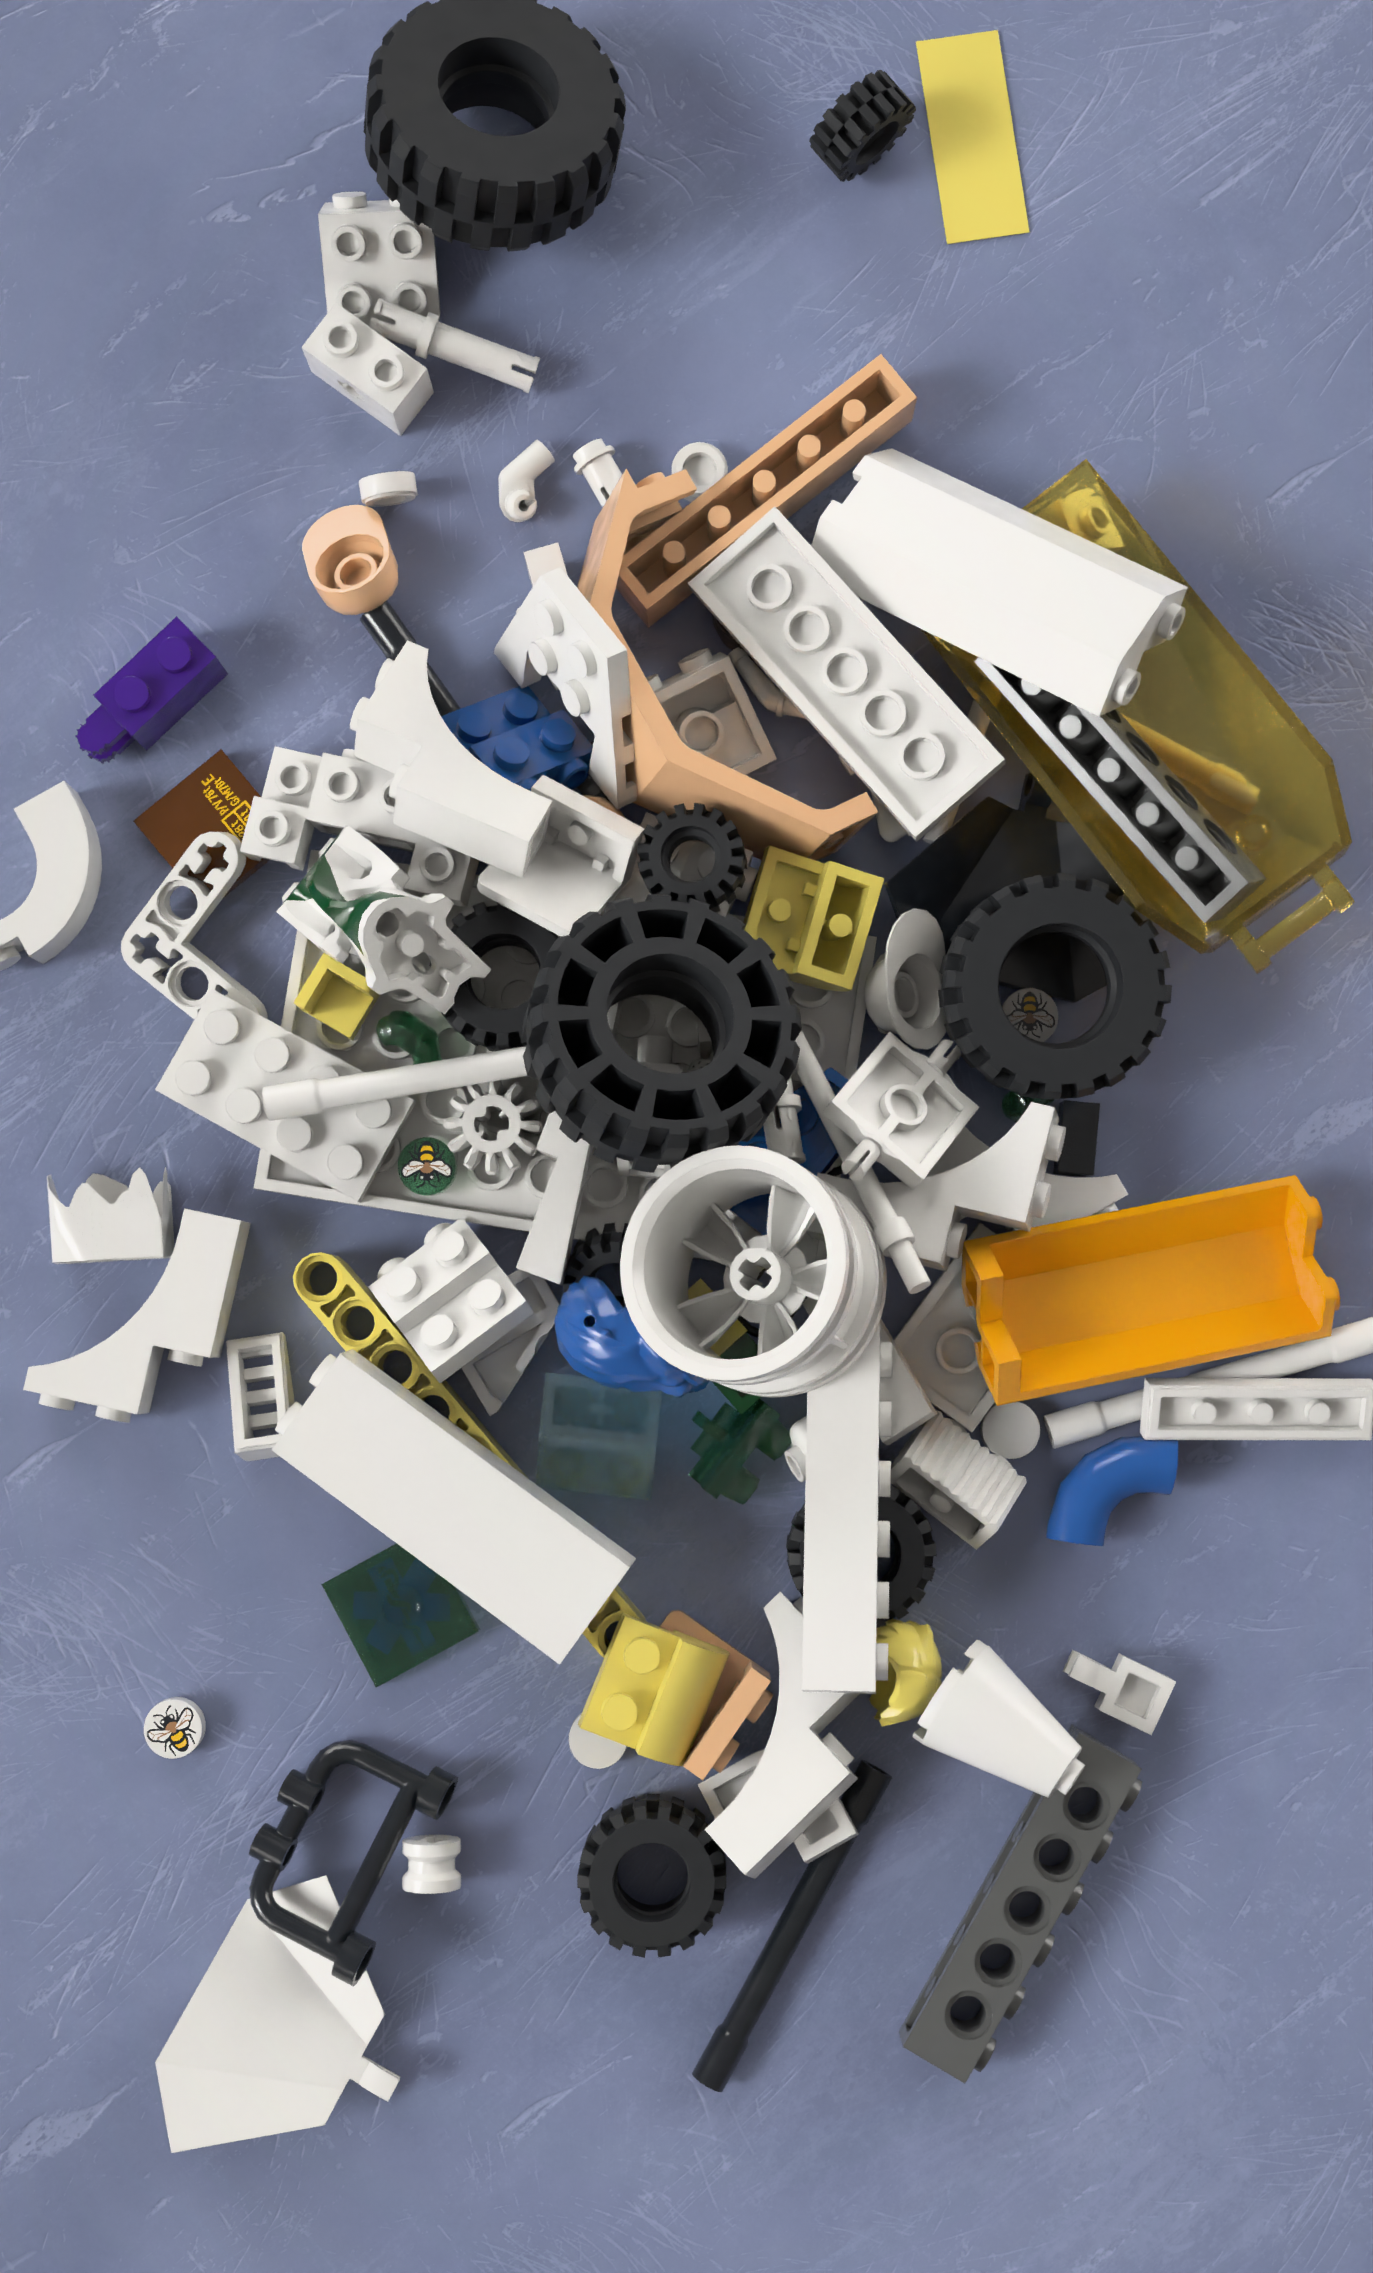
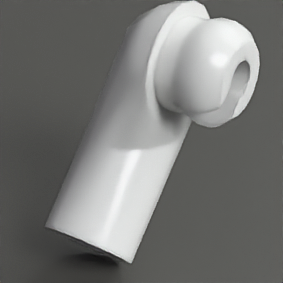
[498,440,555,522]

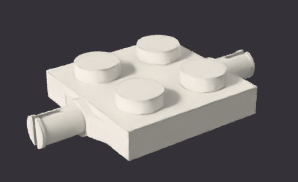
[822,1032,979,1190]

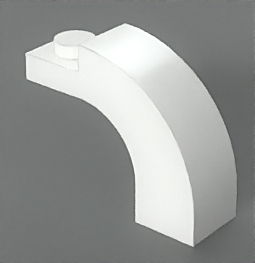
[0,781,102,971]

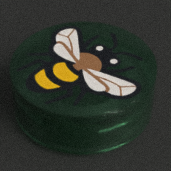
[398,1137,458,1196]

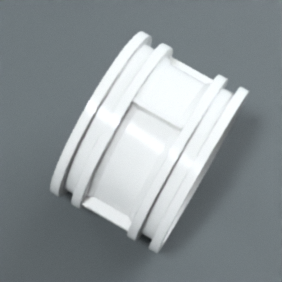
[620,1145,887,1397]

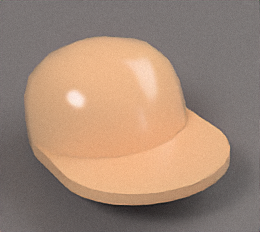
[302,505,398,615]

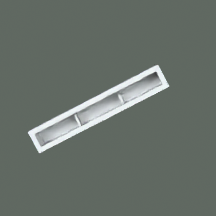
[801,1325,892,1694]

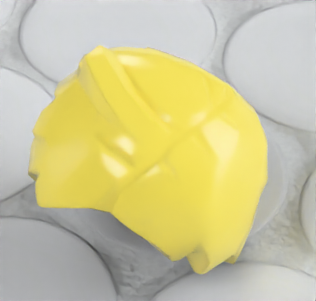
[869,1619,942,1727]

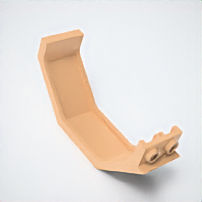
[577,468,878,861]

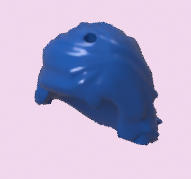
[554,1276,709,1397]

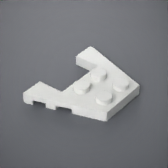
[494,567,637,809]

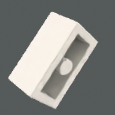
[524,543,568,587]

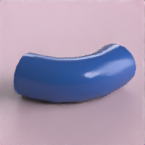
[1046,1436,1178,1546]

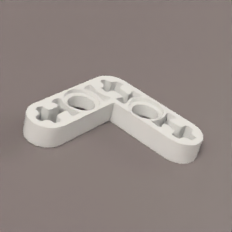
[121,832,268,1019]

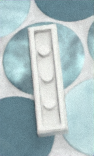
[1140,1378,1373,1440]

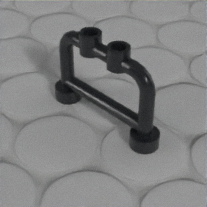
[249,1740,458,1986]

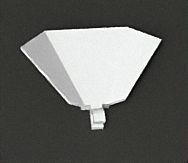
[155,1875,400,2153]

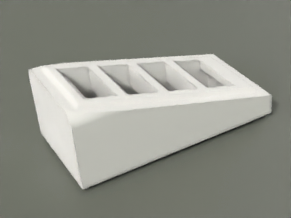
[226,1332,295,1461]

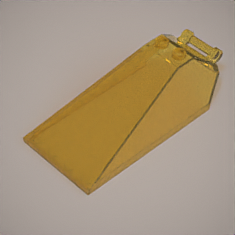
[918,459,1355,975]

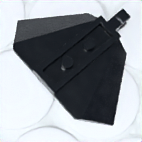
[884,768,1136,1003]

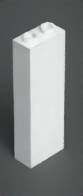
[272,1349,636,1664]

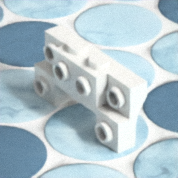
[240,746,480,908]

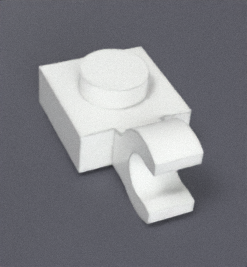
[1063,1650,1176,1735]

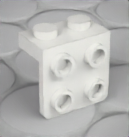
[318,192,440,326]
[477,775,645,936]

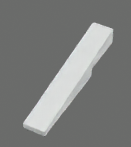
[516,1000,623,1286]

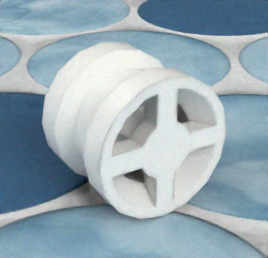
[402,1835,461,1894]

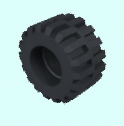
[429,902,559,1052]
[786,1485,937,1628]
[577,1794,726,1958]

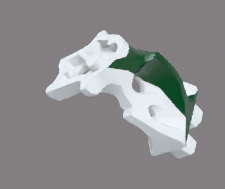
[276,826,491,1014]

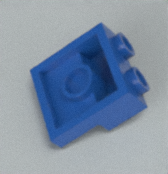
[441,686,593,791]

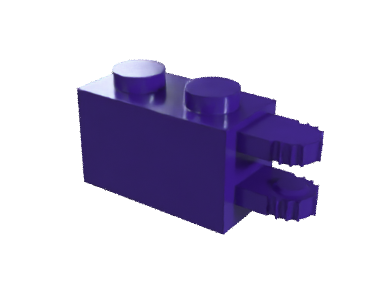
[75,616,228,764]

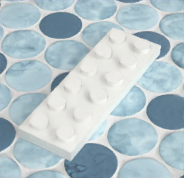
[688,506,1005,842]

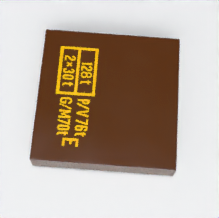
[133,749,270,898]

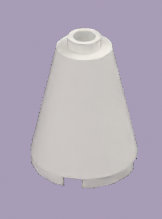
[912,1640,1085,1798]

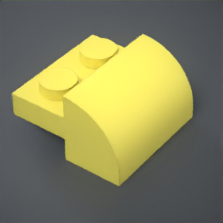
[743,846,884,992]
[578,1612,730,1766]

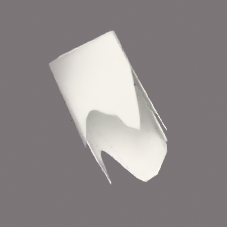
[47,1167,174,1264]

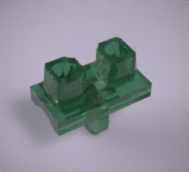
[688,1399,792,1505]

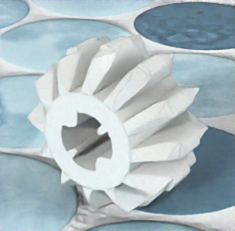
[443,1080,544,1176]

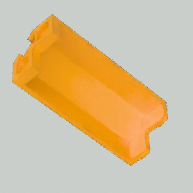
[961,1175,1340,1406]

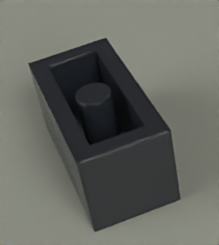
[1053,1100,1100,1177]

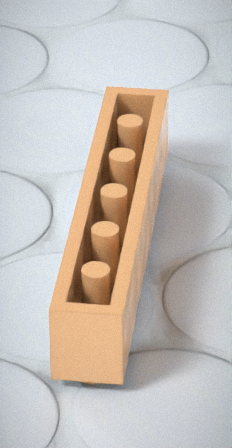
[616,354,917,628]

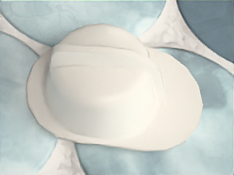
[864,908,947,1050]

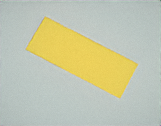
[916,30,1030,244]

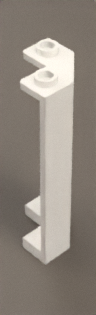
[811,448,1188,717]

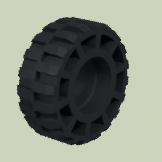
[363,0,626,252]
[522,894,802,1173]

